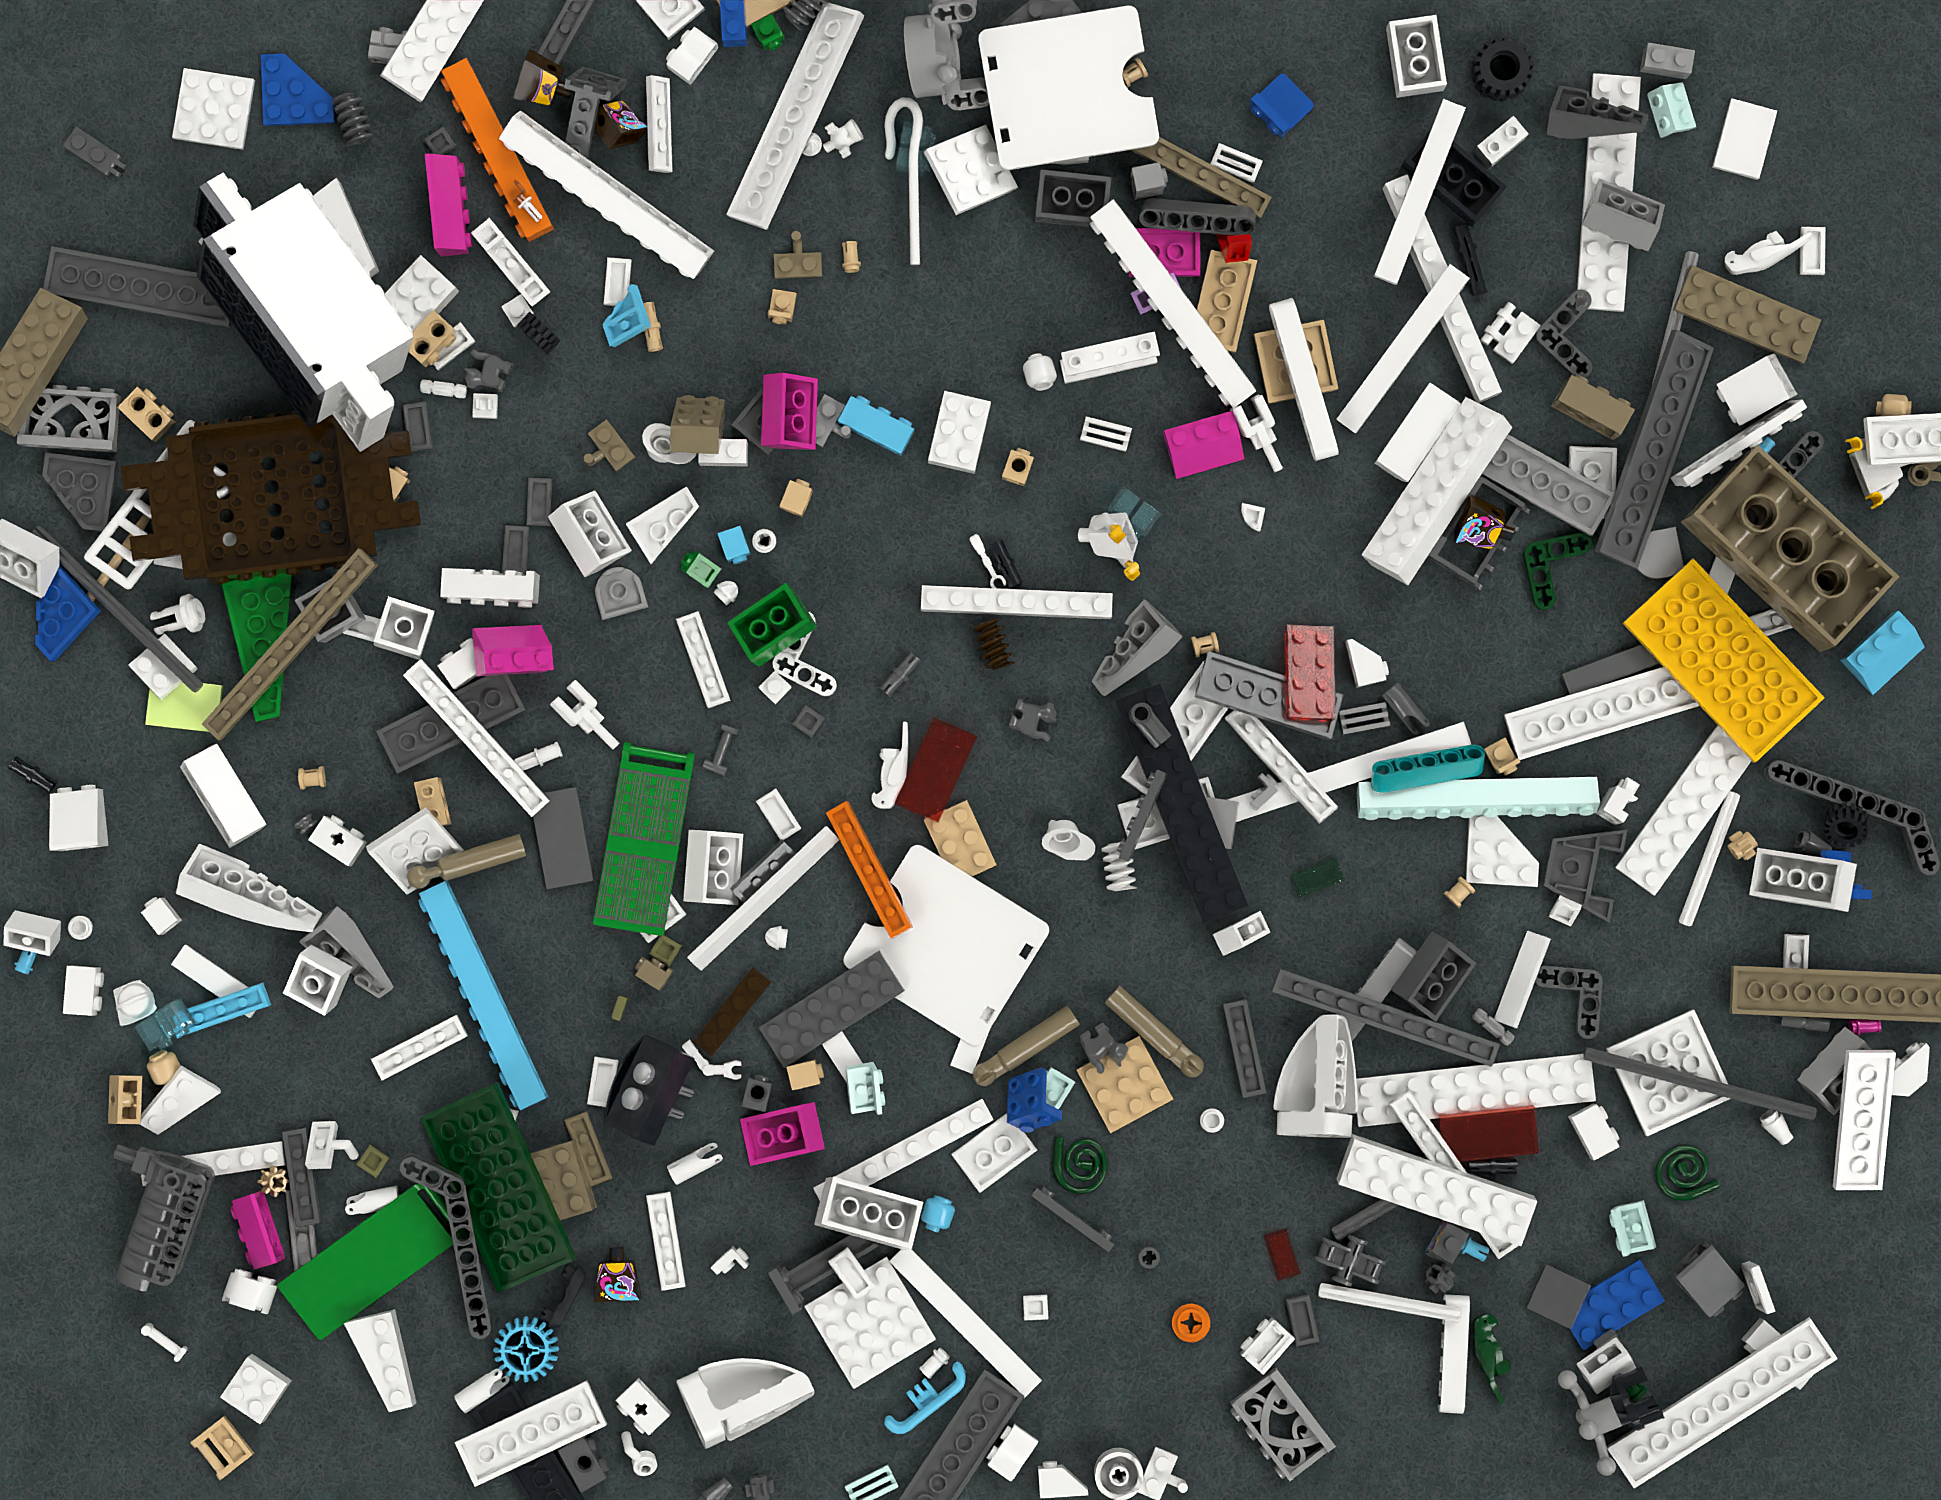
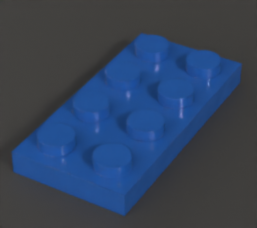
[1570,1259,1665,1351]

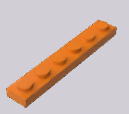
[826,801,913,939]

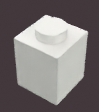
[141,897,182,935]

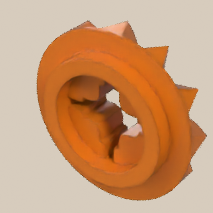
[1172,1303,1210,1342]

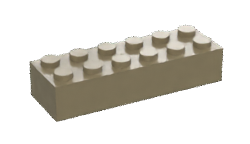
[0,288,88,437]

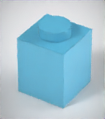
[718,526,751,564]

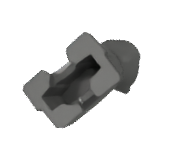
[464,349,513,393]
[1009,699,1057,742]
[1080,1023,1128,1074]

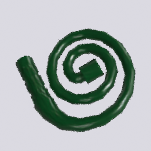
[1052,1137,1108,1194]
[1655,1145,1720,1201]

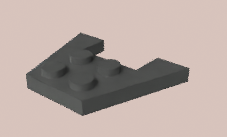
[1542,829,1628,923]

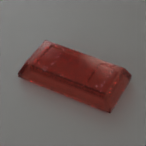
[1264,1228,1300,1281]

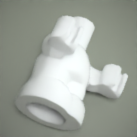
[823,119,863,159]

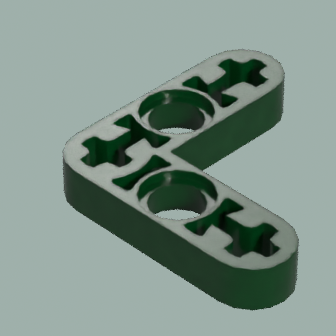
[1523,533,1592,611]

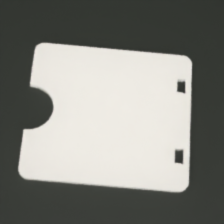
[978,6,1159,170]
[844,845,1049,1045]

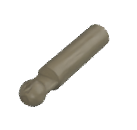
[407,834,526,888]
[1104,985,1204,1078]
[973,1005,1080,1086]

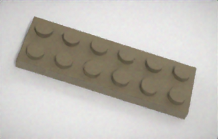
[1673,265,1821,364]

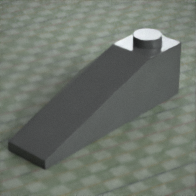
[1547,85,1648,139]

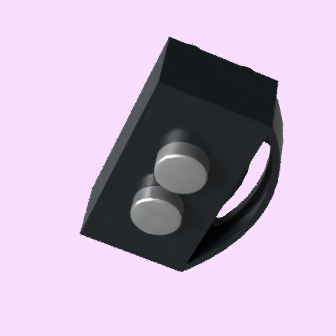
[605,1035,695,1146]

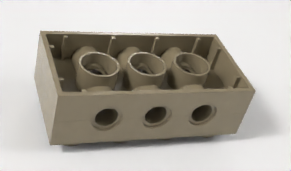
[1681,445,1899,652]

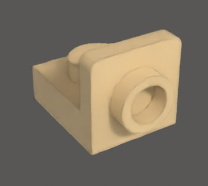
[768,289,797,325]
[1484,738,1520,775]

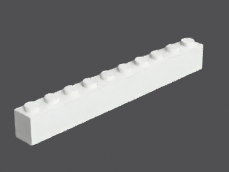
[499,111,714,279]
[1382,175,1502,403]
[1090,199,1256,408]

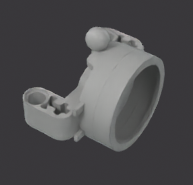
[904,0,989,110]

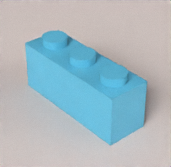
[838,395,914,456]

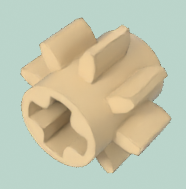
[1727,831,1758,860]
[257,1166,289,1197]

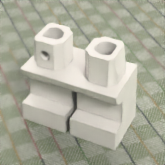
[1596,777,1639,825]

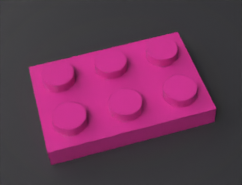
[1129,228,1200,277]

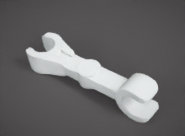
[970,534,1006,589]

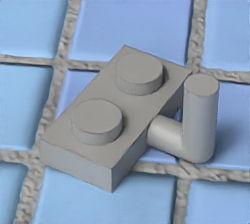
[816,394,851,448]

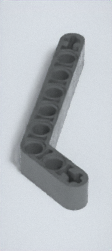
[1763,760,1940,875]
[400,1153,491,1339]

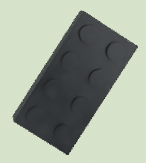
[1401,130,1507,228]

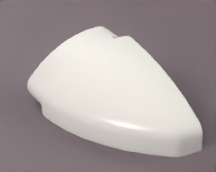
[1274,1015,1357,1138]
[676,1358,814,1449]

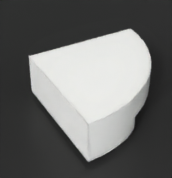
[1241,503,1265,532]

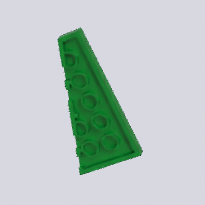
[222,573,292,723]

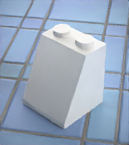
[1716,354,1797,426]
[49,785,109,851]

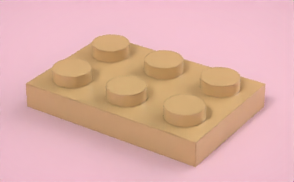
[924,800,996,876]

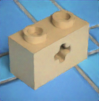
[108,1075,142,1124]

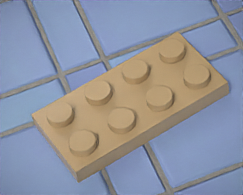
[1197,250,1257,353]

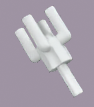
[1229,394,1283,472]
[550,680,619,750]

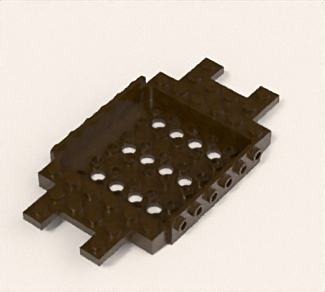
[121,411,421,584]

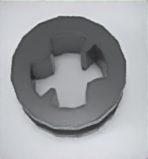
[294,813,318,836]
[1138,1246,1160,1269]

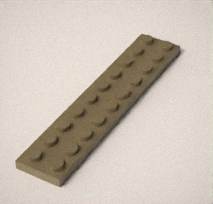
[1730,965,1941,1022]

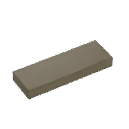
[564,1111,612,1187]

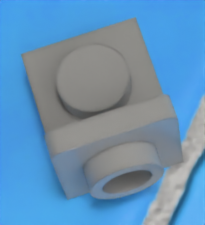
[1250,773,1279,811]

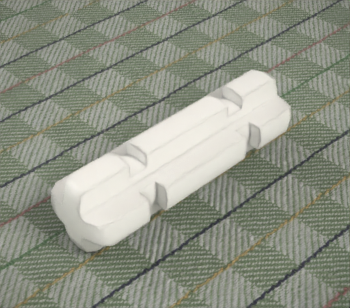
[420,379,467,398]

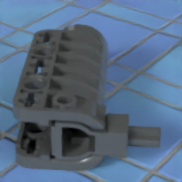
[113,1144,215,1292]

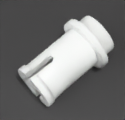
[919,1348,950,1379]

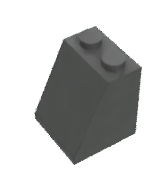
[1667,1241,1745,1318]

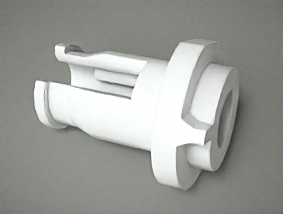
[150,594,205,635]

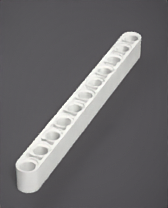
[1228,722,1471,822]

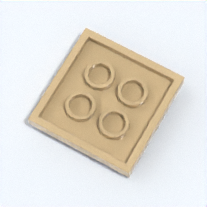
[1254,320,1338,404]
[1077,1036,1173,1133]

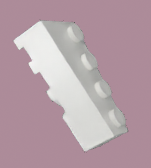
[440,568,540,608]
[344,1309,416,1412]

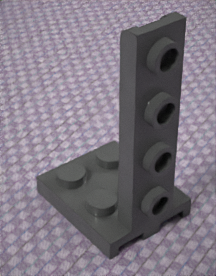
[564,66,627,159]
[768,1235,880,1315]

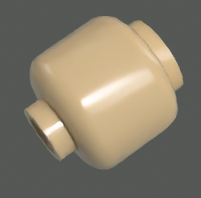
[1876,394,1912,416]
[147,1050,181,1085]

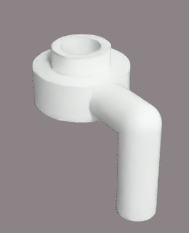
[621,1431,657,1476]

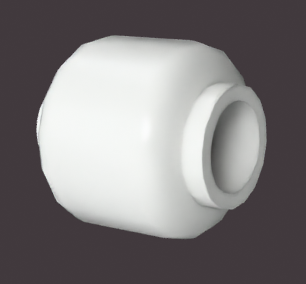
[1023,353,1057,391]

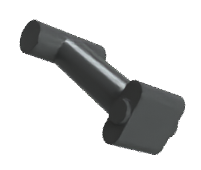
[702,724,738,776]

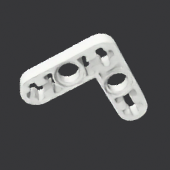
[773,612,837,696]

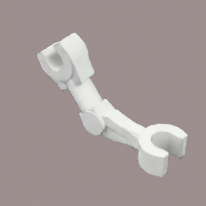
[682,1039,741,1080]

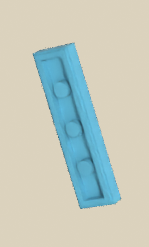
[174,983,271,1036]

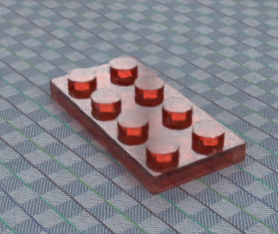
[1285,625,1335,721]
[895,717,977,823]
[1438,1105,1539,1162]

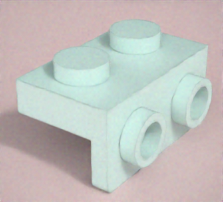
[1647,82,1696,138]
[845,1062,885,1115]
[1046,1067,1075,1109]
[1609,1200,1656,1257]

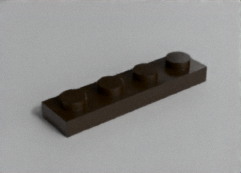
[693,967,771,1057]

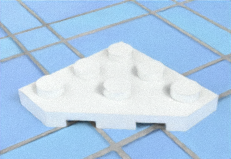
[1465,815,1539,887]

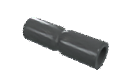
[1779,1016,1830,1032]

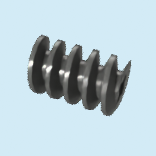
[783,0,829,32]
[332,93,374,146]

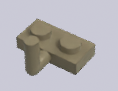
[774,231,822,279]
[584,419,635,472]

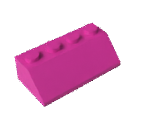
[425,154,472,257]

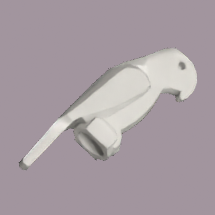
[1724,231,1812,275]
[872,722,908,809]

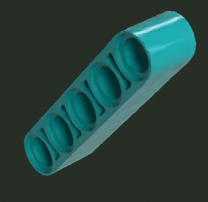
[1371,745,1485,793]

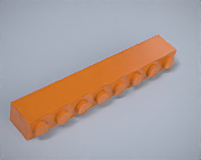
[441,58,554,242]

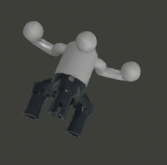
[1558,1366,1665,1476]

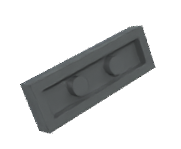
[730,839,796,903]

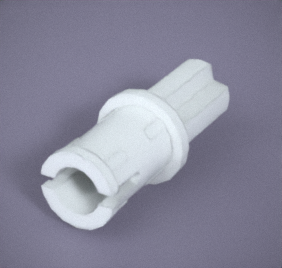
[514,742,563,771]

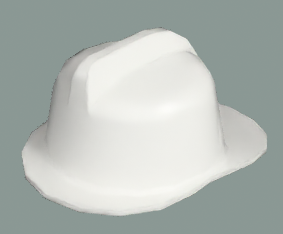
[642,423,696,464]
[1042,820,1095,860]
[113,980,157,1026]

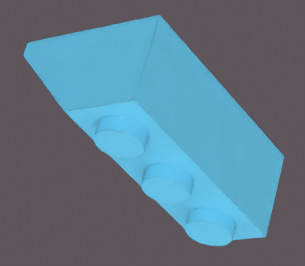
[1840,610,1925,695]

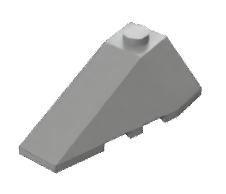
[1092,599,1183,696]
[299,906,394,998]

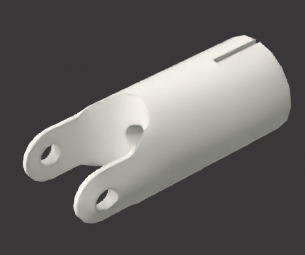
[667,1143,723,1185]
[345,1185,400,1215]
[454,1369,509,1413]

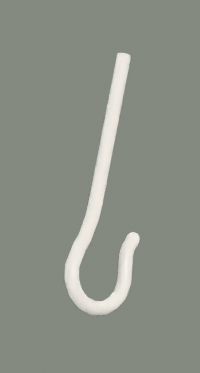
[885,97,923,265]

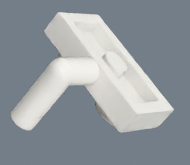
[305,1121,359,1169]
[1138,1446,1188,1500]

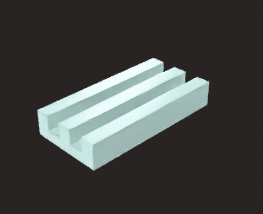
[845,1464,898,1500]

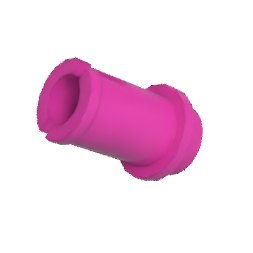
[1849,1019,1881,1036]

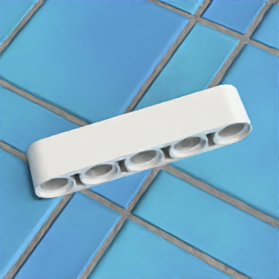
[1438,1294,1470,1414]

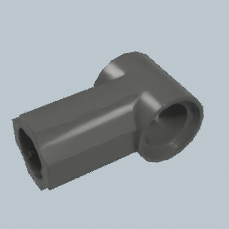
[1129,703,1172,748]

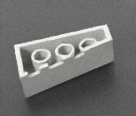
[313,178,379,278]

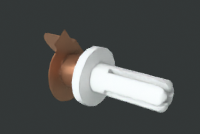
[513,180,542,222]

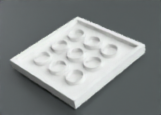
[1606,1009,1731,1136]
[804,1256,936,1389]

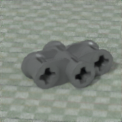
[1314,1234,1387,1287]

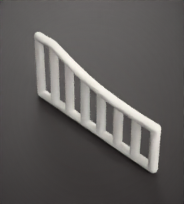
[84,420,231,589]

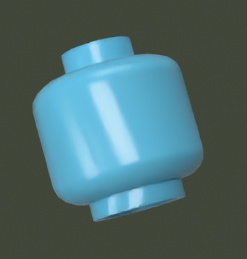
[921,1195,955,1232]

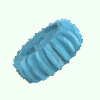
[493,1316,559,1382]

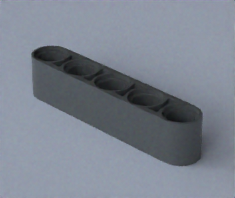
[1139,198,1256,235]

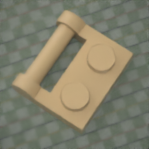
[191,1416,254,1480]

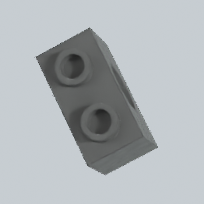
[558,1435,610,1493]

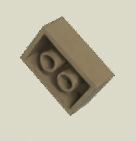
[1551,375,1635,440]
[670,395,725,454]
[530,1139,597,1220]

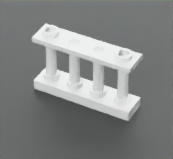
[1060,332,1160,384]

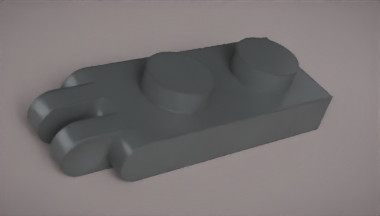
[63,126,127,178]

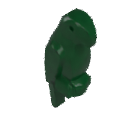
[1473,1313,1512,1404]

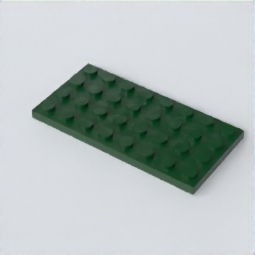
[420,1082,577,1293]

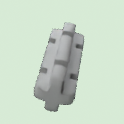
[1472,1008,1515,1045]

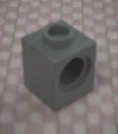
[742,1074,773,1112]

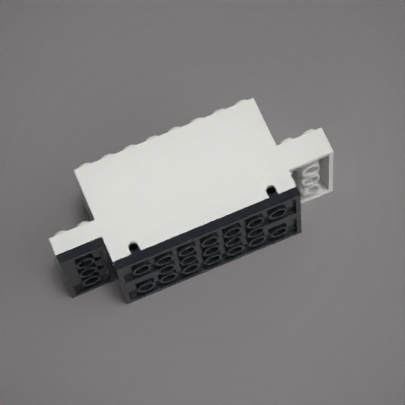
[193,173,413,452]

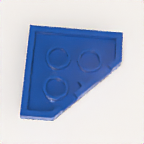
[261,54,335,126]
[35,564,101,662]

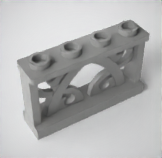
[17,385,121,453]
[1230,1367,1336,1481]

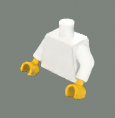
[1845,437,1908,509]
[1078,513,1140,581]

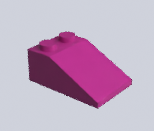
[740,1102,825,1166]

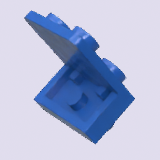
[1249,74,1314,139]
[1007,1067,1062,1133]

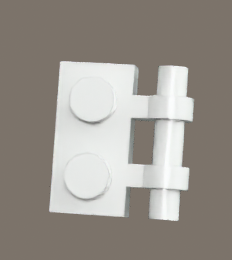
[1480,302,1541,364]

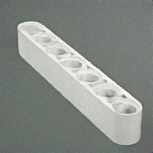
[1269,298,1338,461]

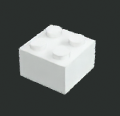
[374,596,434,660]
[283,945,352,1016]
[220,1354,292,1424]

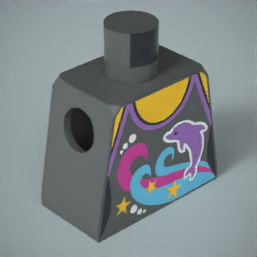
[1424,1220,1469,1265]

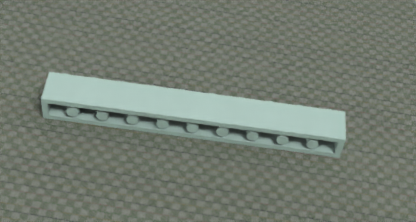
[1357,777,1600,820]

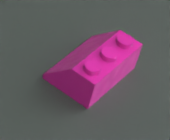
[761,373,818,450]
[1163,411,1244,479]
[472,625,554,676]
[231,1191,285,1269]

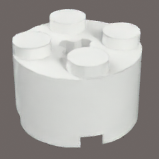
[222,1269,277,1314]
[1094,1448,1143,1500]

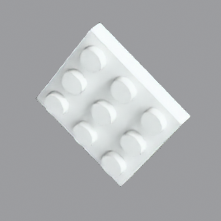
[172,68,255,150]
[924,125,1018,215]
[366,807,464,895]

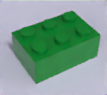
[727,583,817,667]

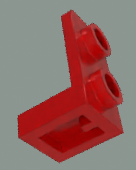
[1216,234,1252,263]

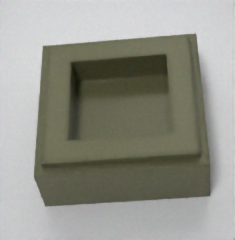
[649,935,682,966]
[611,995,629,1021]
[356,1144,390,1178]

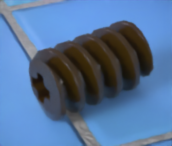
[973,618,1015,670]

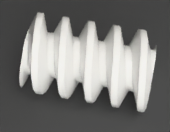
[1102,842,1137,891]

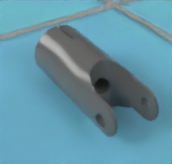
[1382,682,1430,735]

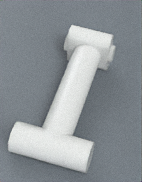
[141,1323,188,1362]

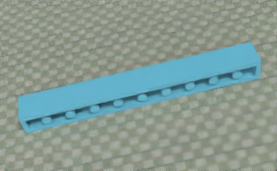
[418,881,548,1110]

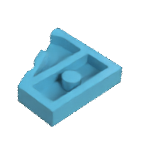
[603,284,651,347]

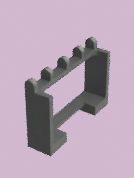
[1427,476,1531,591]

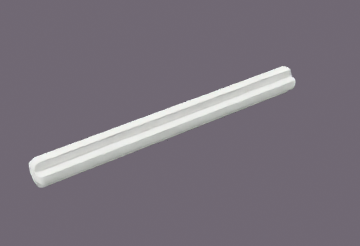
[1679,791,1740,926]
[1319,1283,1462,1322]

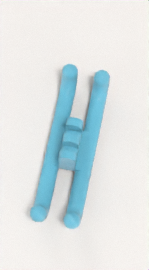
[884,1362,966,1434]

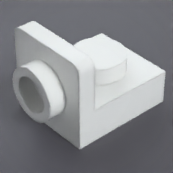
[711,1246,749,1275]

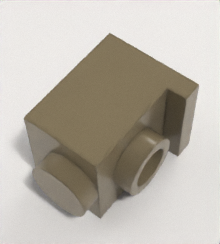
[635,957,674,991]

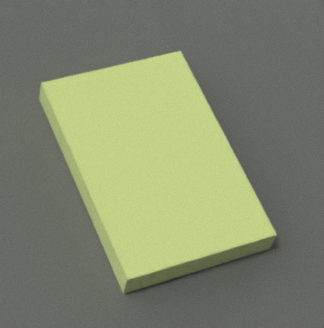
[145,682,223,732]

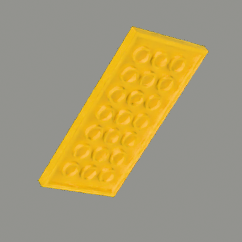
[1623,558,1824,763]

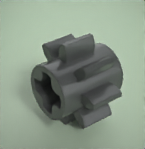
[1424,1263,1456,1294]
[745,1474,775,1500]

